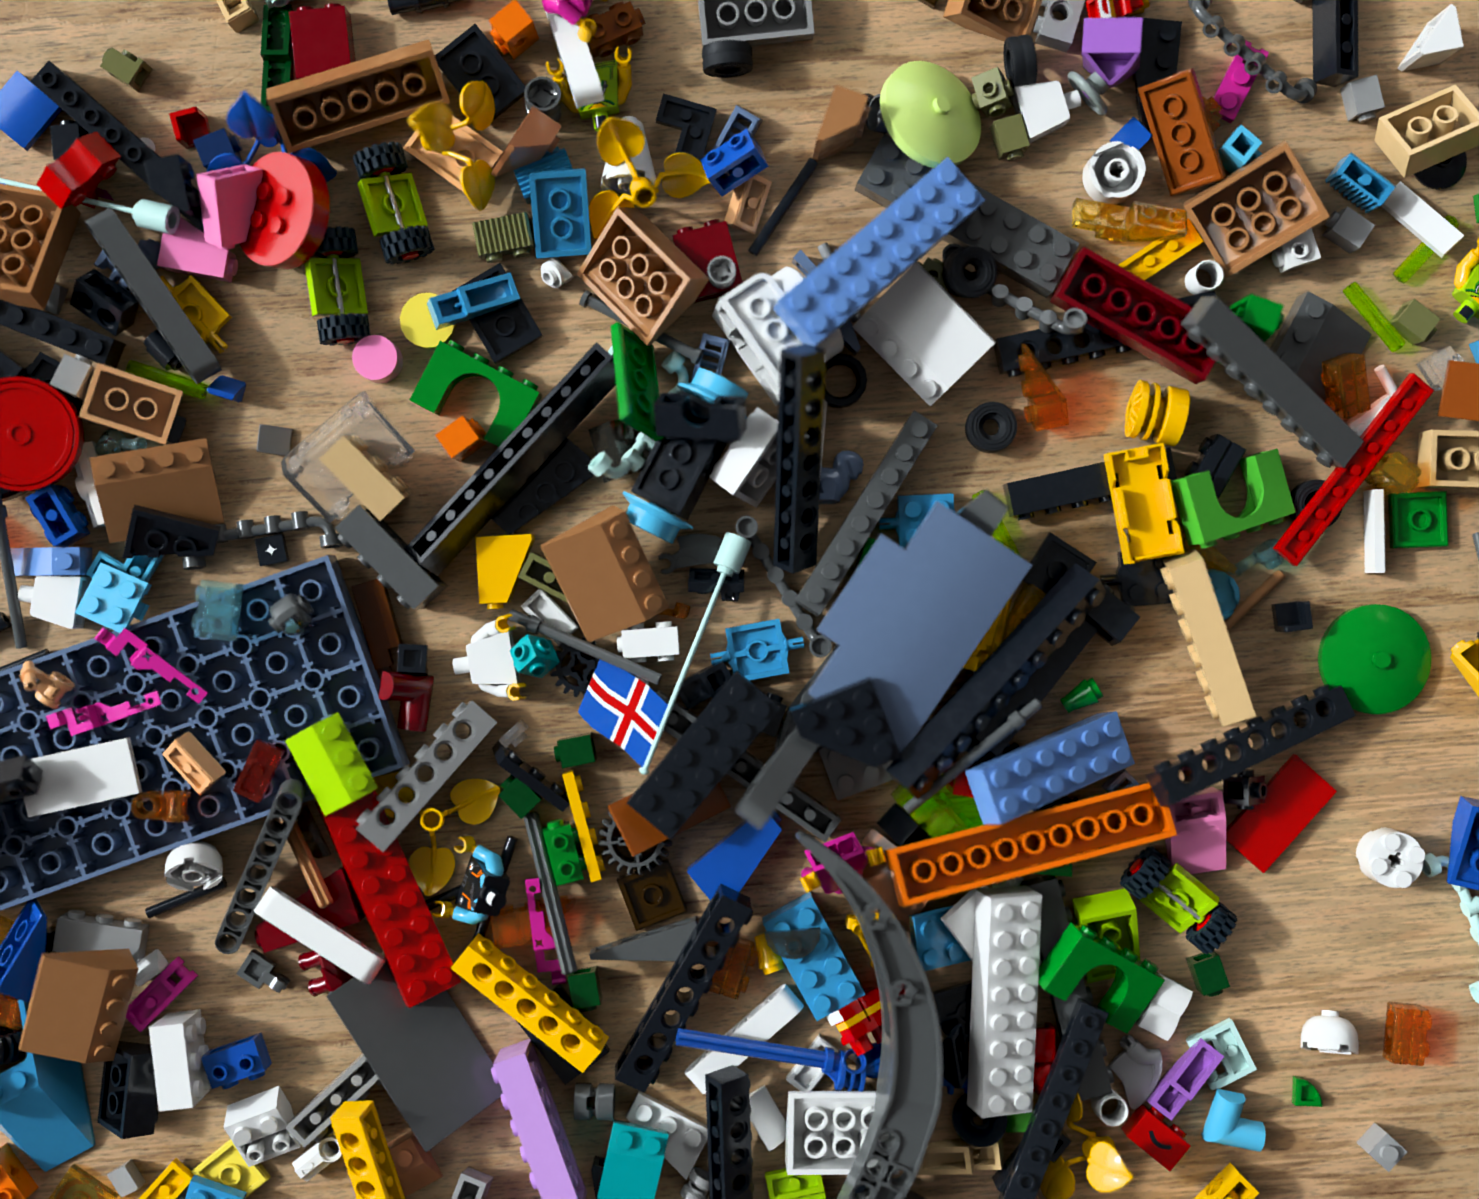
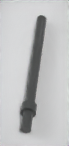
[0,492,27,649]
[508,609,662,685]
[903,698,1043,814]

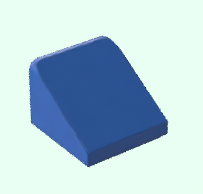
[1110,117,1152,151]
[207,375,246,402]

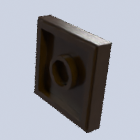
[617,859,688,931]

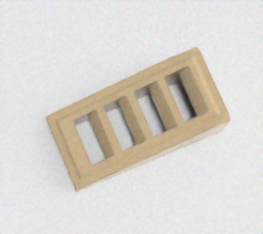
[216,0,259,33]

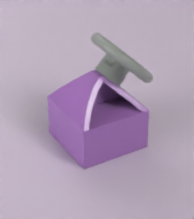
[1067,18,1142,116]

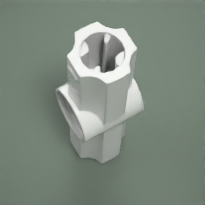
[75,441,105,528]
[292,1129,342,1182]

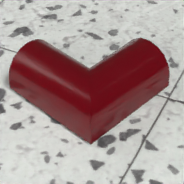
[379,671,434,732]

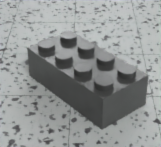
[335,505,447,610]

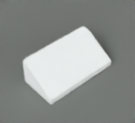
[749,1085,786,1152]

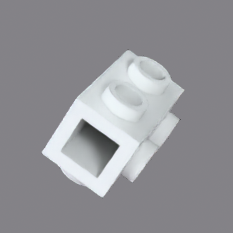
[617,621,680,663]

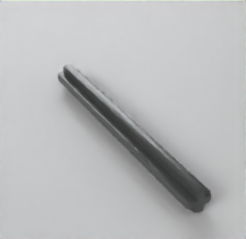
[523,811,577,975]

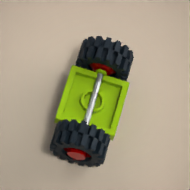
[353,142,435,265]
[304,226,370,346]
[1120,846,1237,954]

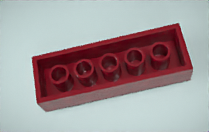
[1050,247,1216,384]

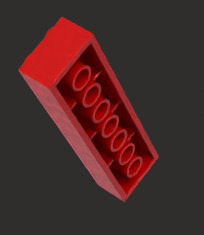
[315,790,461,1008]

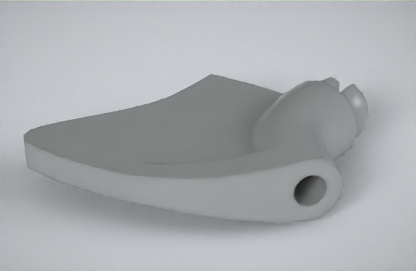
[1108,1035,1162,1109]

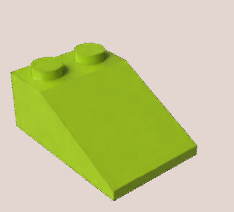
[1072,888,1140,983]

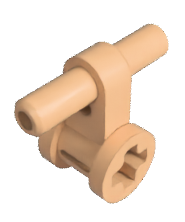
[20,661,75,709]

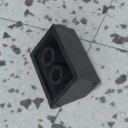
[97,1041,158,1139]

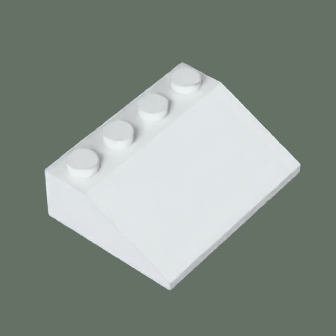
[852,262,996,406]
[785,1091,899,1175]

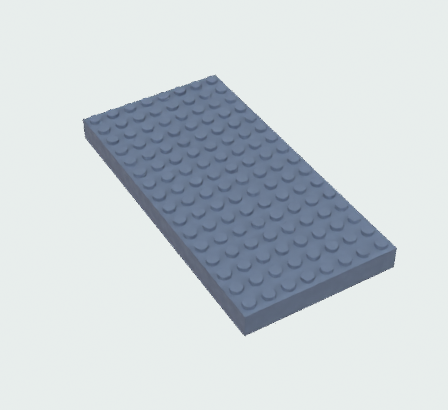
[0,555,410,910]

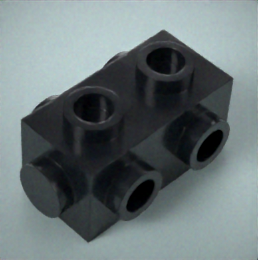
[0,755,43,803]

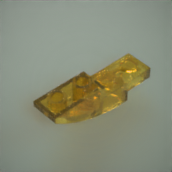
[1072,198,1187,242]

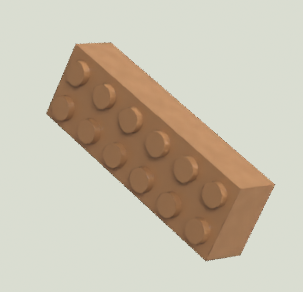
[266,39,450,153]

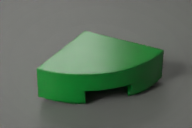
[1292,1076,1322,1107]

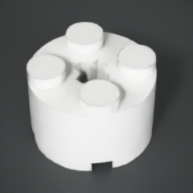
[1083,141,1146,205]
[1356,828,1425,888]

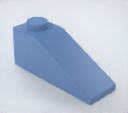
[10,547,92,576]

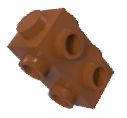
[585,1,646,58]

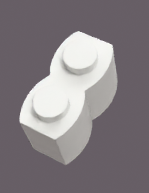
[1135,973,1193,1041]

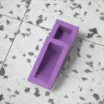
[1146,1038,1224,1121]

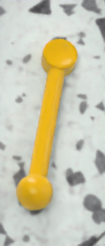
[851,922,874,968]

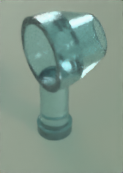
[95,428,147,456]
[1230,539,1284,577]

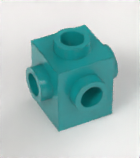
[510,634,560,679]

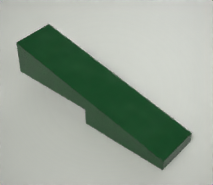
[260,5,293,113]

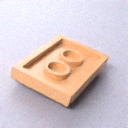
[403,116,503,194]

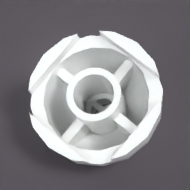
[165,840,223,891]
[1301,1010,1359,1055]

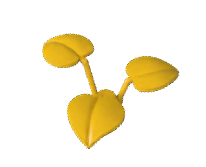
[408,81,495,211]
[588,117,710,239]
[373,772,501,896]
[1040,1092,1134,1199]

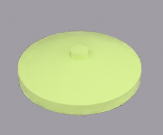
[880,61,981,168]

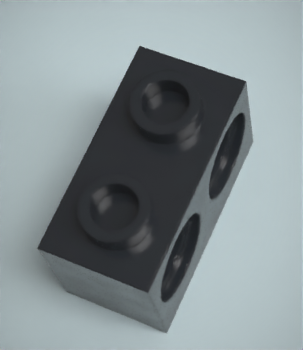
[70,268,139,336]

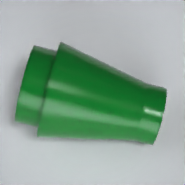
[1060,678,1104,713]

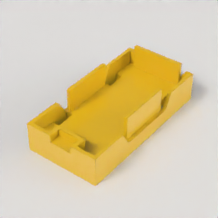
[1103,443,1184,564]

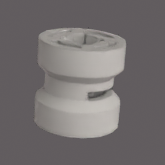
[708,256,736,289]
[680,1167,709,1199]

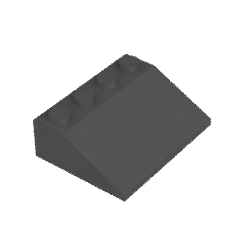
[1246,291,1372,409]

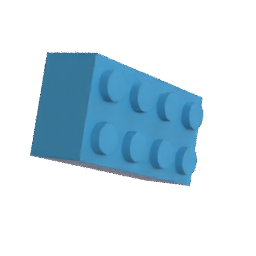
[762,891,866,1021]

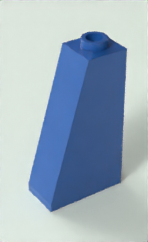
[687,811,782,901]

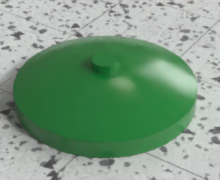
[1318,604,1431,714]

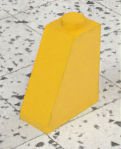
[476,534,535,609]

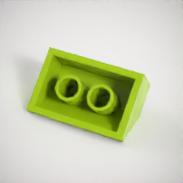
[285,712,378,816]

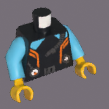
[432,836,510,925]

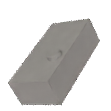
[698,0,815,47]

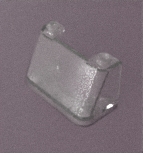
[281,391,415,523]

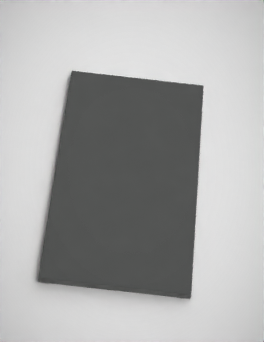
[326,962,503,1152]

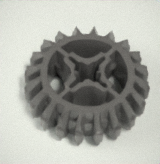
[598,811,673,875]

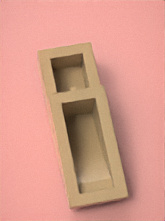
[918,1138,1005,1175]

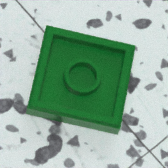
[1388,491,1449,549]

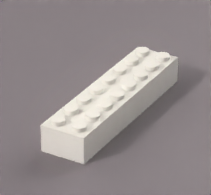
[967,885,1042,1118]

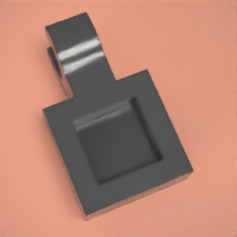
[236,949,291,993]

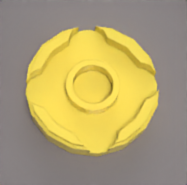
[400,293,456,349]

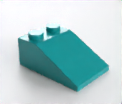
[597,1120,669,1199]

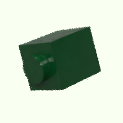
[554,732,597,768]
[498,775,543,819]
[1186,952,1230,997]
[567,966,602,1012]

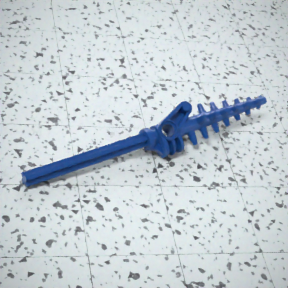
[676,1028,968,1095]

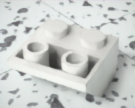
[224,1086,301,1167]

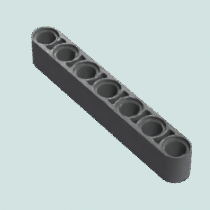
[85,208,222,384]
[215,779,305,954]

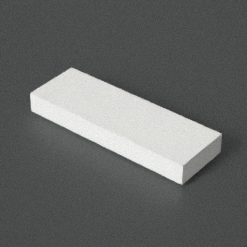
[1381,181,1464,258]
[1363,489,1386,573]

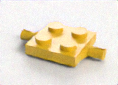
[160,275,232,353]

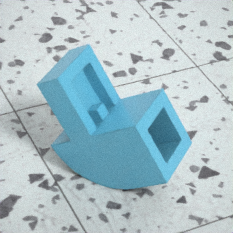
[1218,125,1263,174]

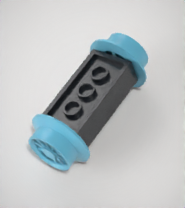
[622,368,749,544]

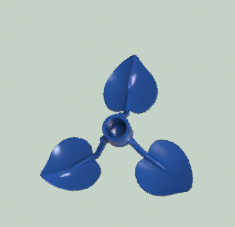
[207,90,337,182]

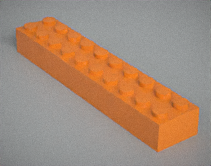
[885,782,1177,906]

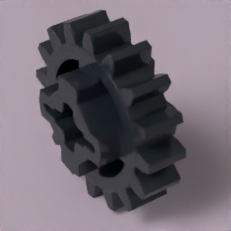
[550,637,604,697]

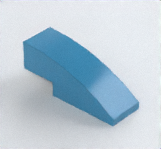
[427,272,520,330]

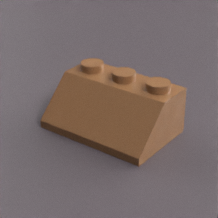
[812,85,871,162]

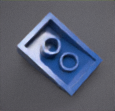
[1447,796,1479,890]
[0,898,47,1002]

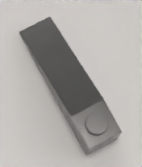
[589,916,698,961]

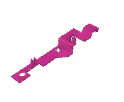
[94,627,208,704]
[46,691,162,736]
[525,878,566,985]

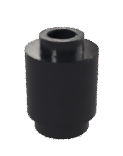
[144,329,183,371]

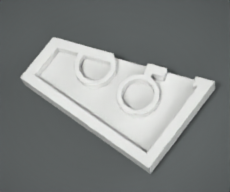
[626,1091,708,1180]

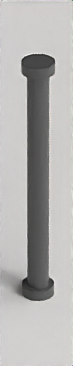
[579,290,704,365]

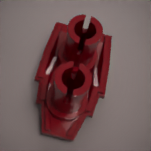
[298,951,353,997]

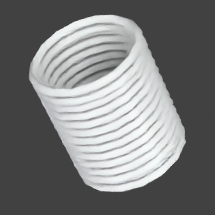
[1184,260,1224,295]
[1091,1089,1129,1127]

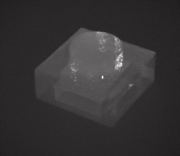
[498,719,529,748]

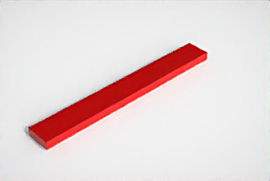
[1272,373,1434,566]

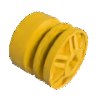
[1125,380,1190,447]

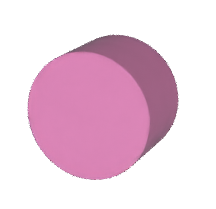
[352,335,403,383]

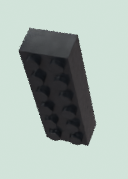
[627,670,781,840]

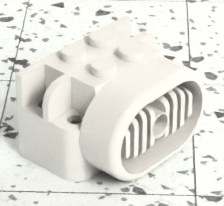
[712,267,844,406]

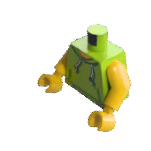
[546,46,632,132]
[1452,238,1479,324]

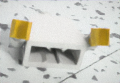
[453,614,526,701]

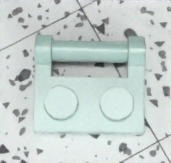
[1186,1018,1257,1090]

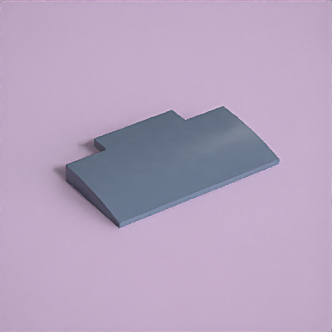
[808,501,1032,753]

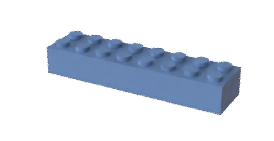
[773,157,985,347]

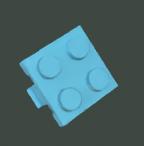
[75,563,152,633]

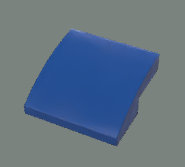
[0,71,62,151]

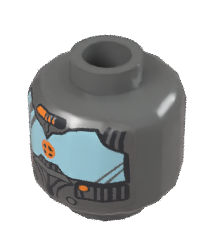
[269,594,314,635]

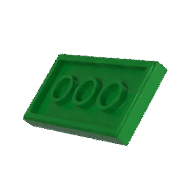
[610,322,664,442]

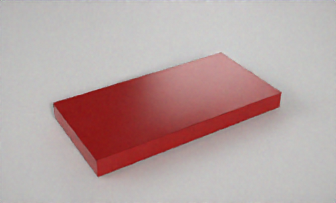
[1226,754,1337,873]

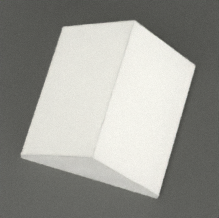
[1397,4,1464,71]

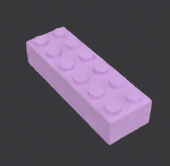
[491,1039,587,1199]

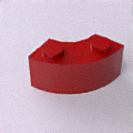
[36,131,121,209]

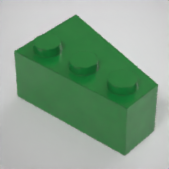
[1216,294,1284,365]

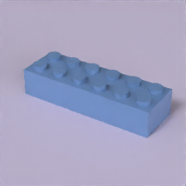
[965,711,1135,824]

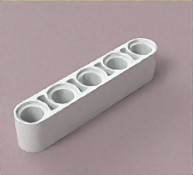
[545,11,604,108]
[254,886,386,985]
[684,984,804,1094]

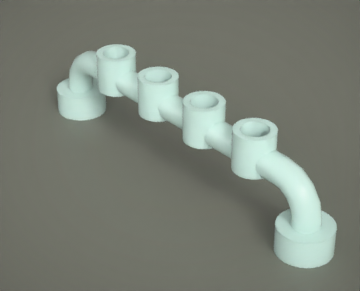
[588,351,689,479]
[1422,853,1479,1004]

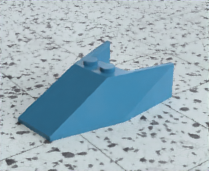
[0,998,96,1172]

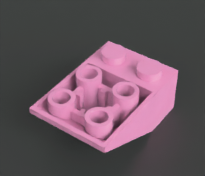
[1165,787,1226,874]

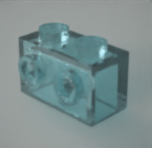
[192,580,244,641]

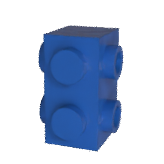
[700,129,768,197]
[25,484,91,547]
[201,1032,272,1090]

